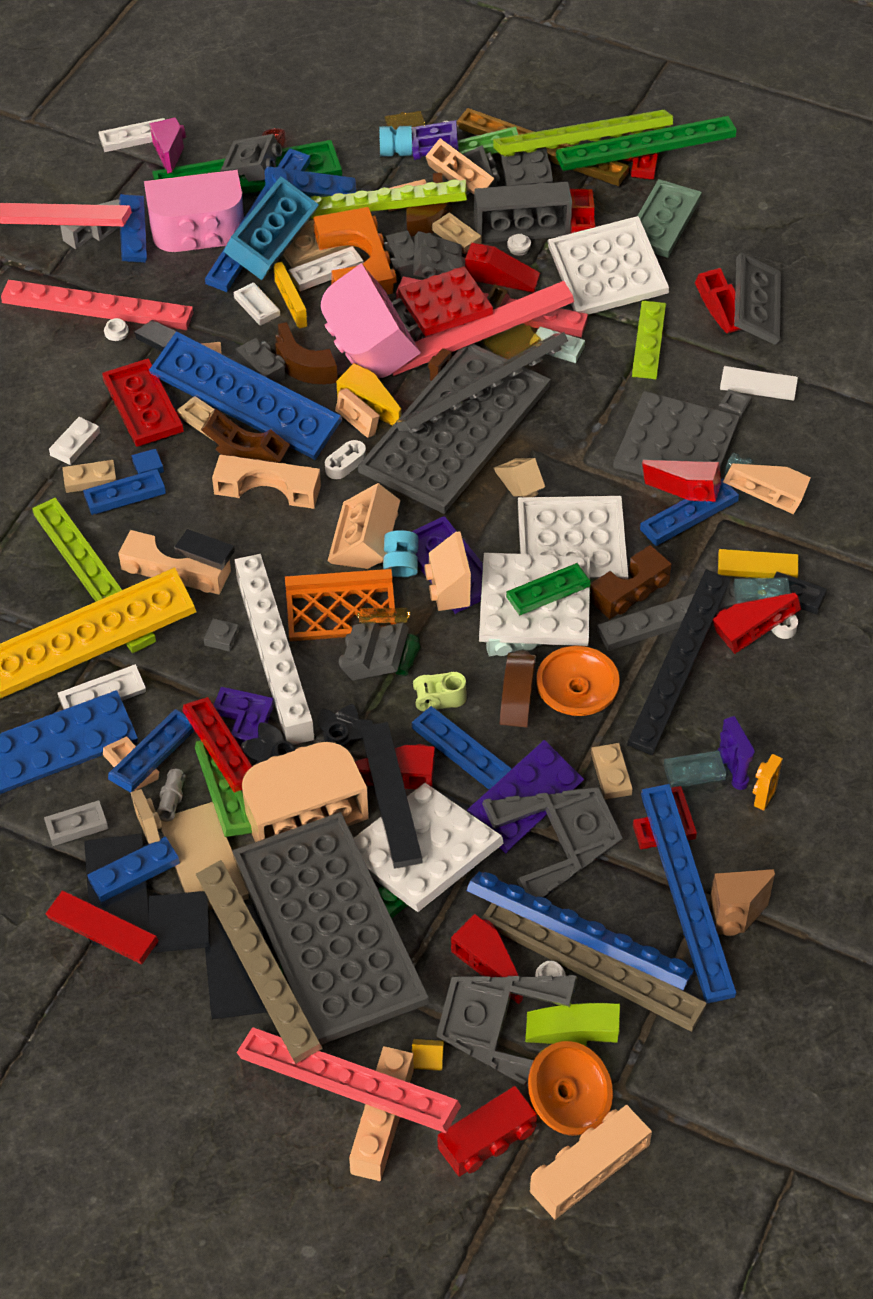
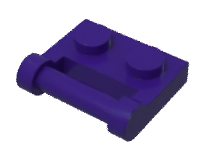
[411,120,460,160]
[718,716,754,790]

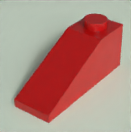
[465,242,540,292]
[642,460,721,502]
[713,593,801,654]
[355,744,435,789]
[451,914,523,1004]

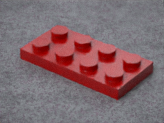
[102,358,184,447]

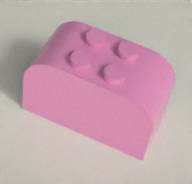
[144,170,244,252]
[321,263,421,378]

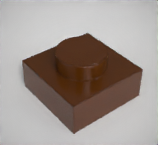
[428,348,451,381]

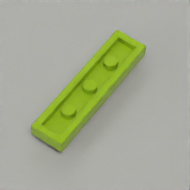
[632,301,666,379]

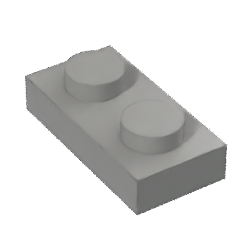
[44,800,108,846]

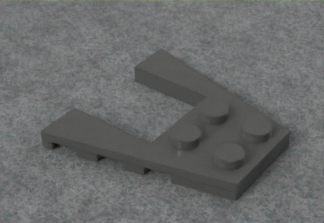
[482,787,623,898]
[436,975,578,1087]

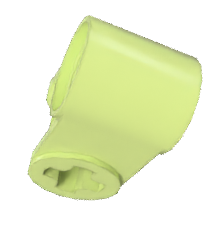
[413,672,467,711]

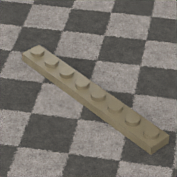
[196,860,323,1064]
[481,903,707,1032]

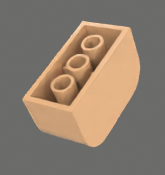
[242,742,369,842]

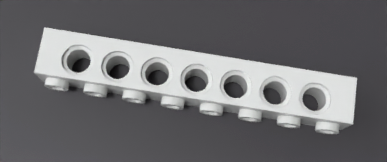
[235,554,314,745]

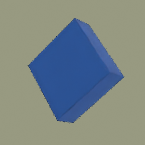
[131,449,164,474]

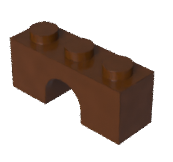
[589,545,672,620]

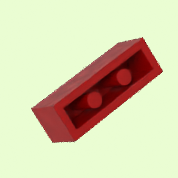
[437,1086,537,1177]

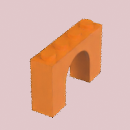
[314,207,397,295]

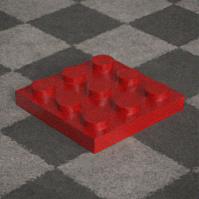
[398,266,493,337]

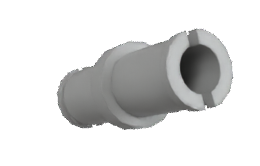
[157,769,186,821]

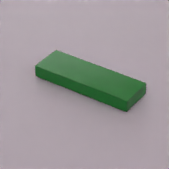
[506,563,591,616]

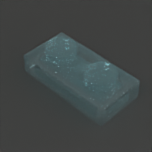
[733,578,790,604]
[663,751,726,788]

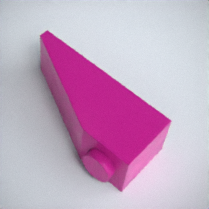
[149,117,186,173]

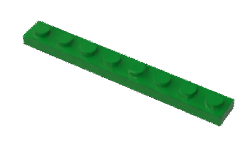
[556,116,737,171]

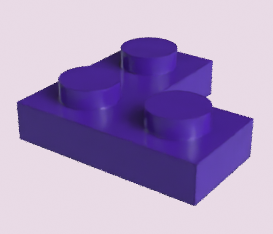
[214,687,274,745]

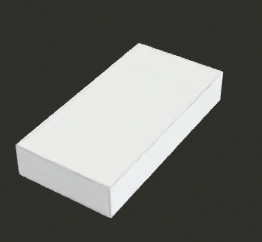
[234,282,280,326]

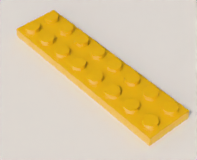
[0,567,196,699]

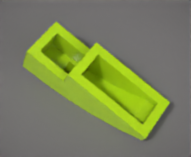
[525,1003,620,1046]

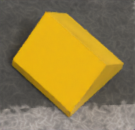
[412,1039,444,1071]

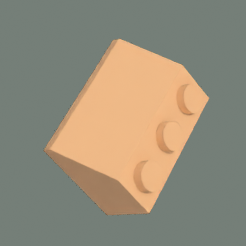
[328,483,400,569]

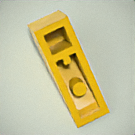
[336,363,401,426]

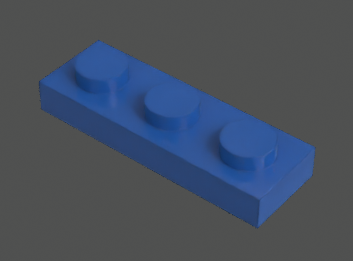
[119,194,147,263]
[83,469,166,515]
[87,836,180,902]

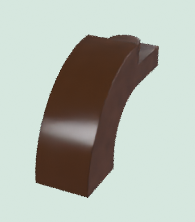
[406,173,452,237]
[275,322,338,384]
[201,409,290,463]
[500,651,537,727]

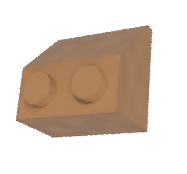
[709,869,775,936]

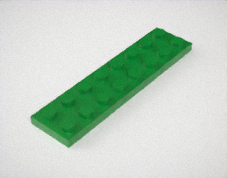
[152,140,342,194]

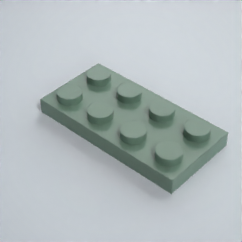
[638,179,702,258]

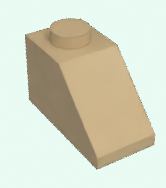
[494,458,545,497]

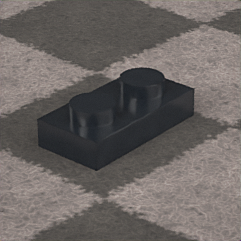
[767,572,827,614]

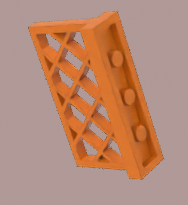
[285,569,396,641]

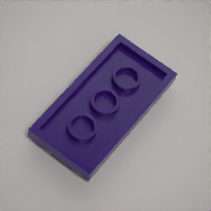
[411,516,483,614]
[467,740,584,854]

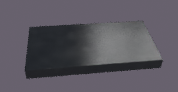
[84,833,149,946]
[205,904,268,1020]

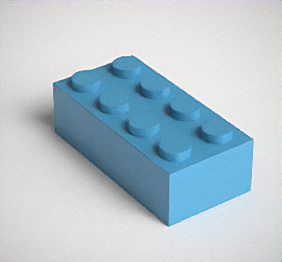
[223,176,319,280]

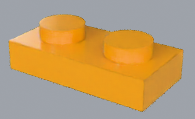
[753,754,783,811]

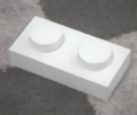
[49,417,100,465]

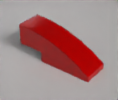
[570,189,595,234]
[695,268,742,334]

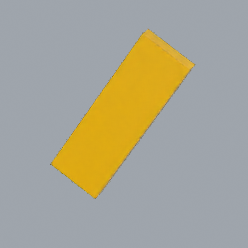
[274,262,307,329]
[718,549,798,579]

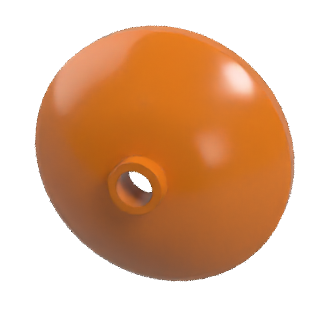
[536,646,619,716]
[528,1041,613,1136]

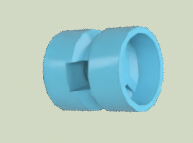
[379,126,412,157]
[383,531,418,577]

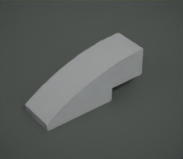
[60,199,120,249]

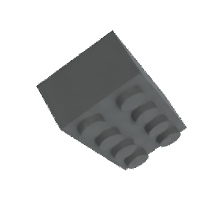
[474,182,572,243]

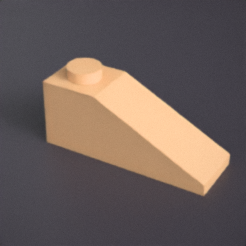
[426,139,495,194]
[723,463,811,514]

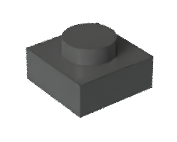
[204,619,239,651]

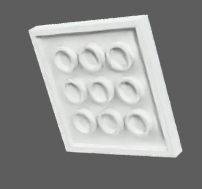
[548,216,669,314]
[518,496,628,583]
[479,553,590,646]
[353,783,504,912]

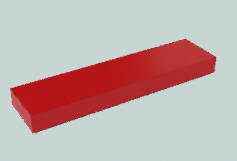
[182,697,253,793]
[45,890,159,965]

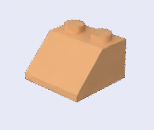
[424,531,471,611]

